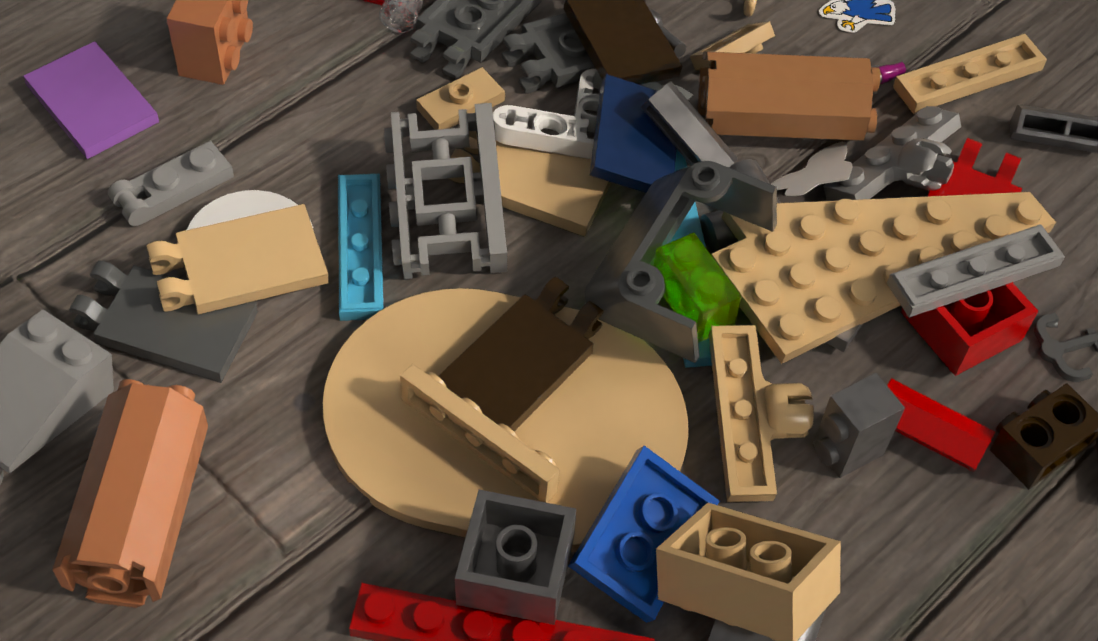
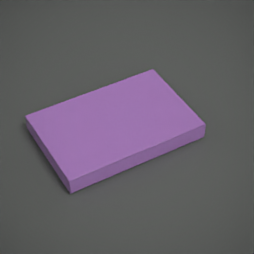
[23,41,159,159]

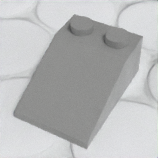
[0,309,114,473]

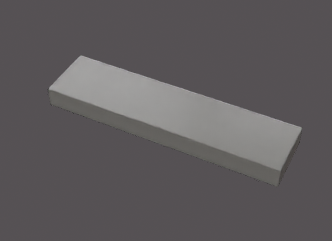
[887,224,1065,317]

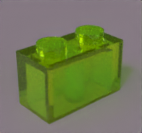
[654,232,742,343]

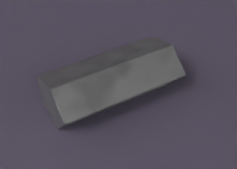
[641,81,738,167]
[1010,104,1098,153]

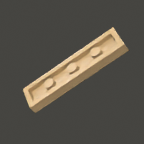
[893,34,1047,114]
[400,363,560,503]

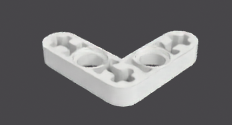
[493,69,602,159]

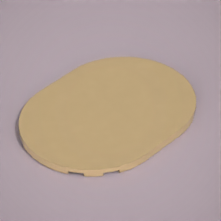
[323,288,688,552]

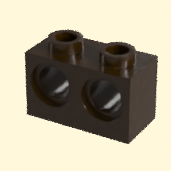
[990,383,1098,490]

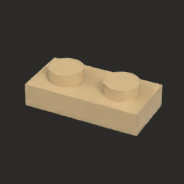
[690,21,775,70]

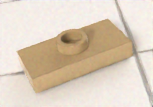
[416,67,505,130]

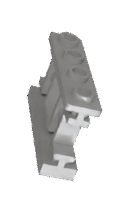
[384,103,507,279]

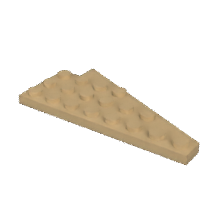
[708,192,1056,364]

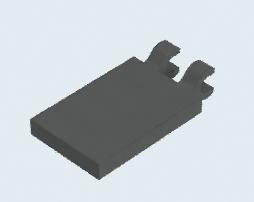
[410,0,542,79]
[501,13,596,93]
[69,261,258,383]

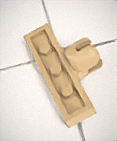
[709,325,814,502]

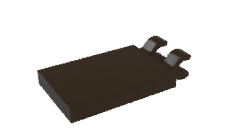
[563,0,682,85]
[438,276,604,431]

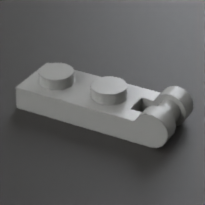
[108,140,234,226]

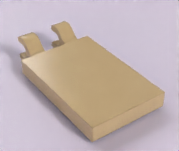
[449,131,612,237]
[146,204,328,314]

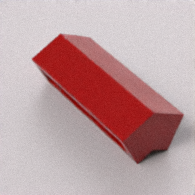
[887,378,995,472]

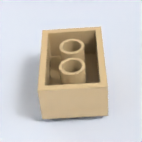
[656,503,841,641]

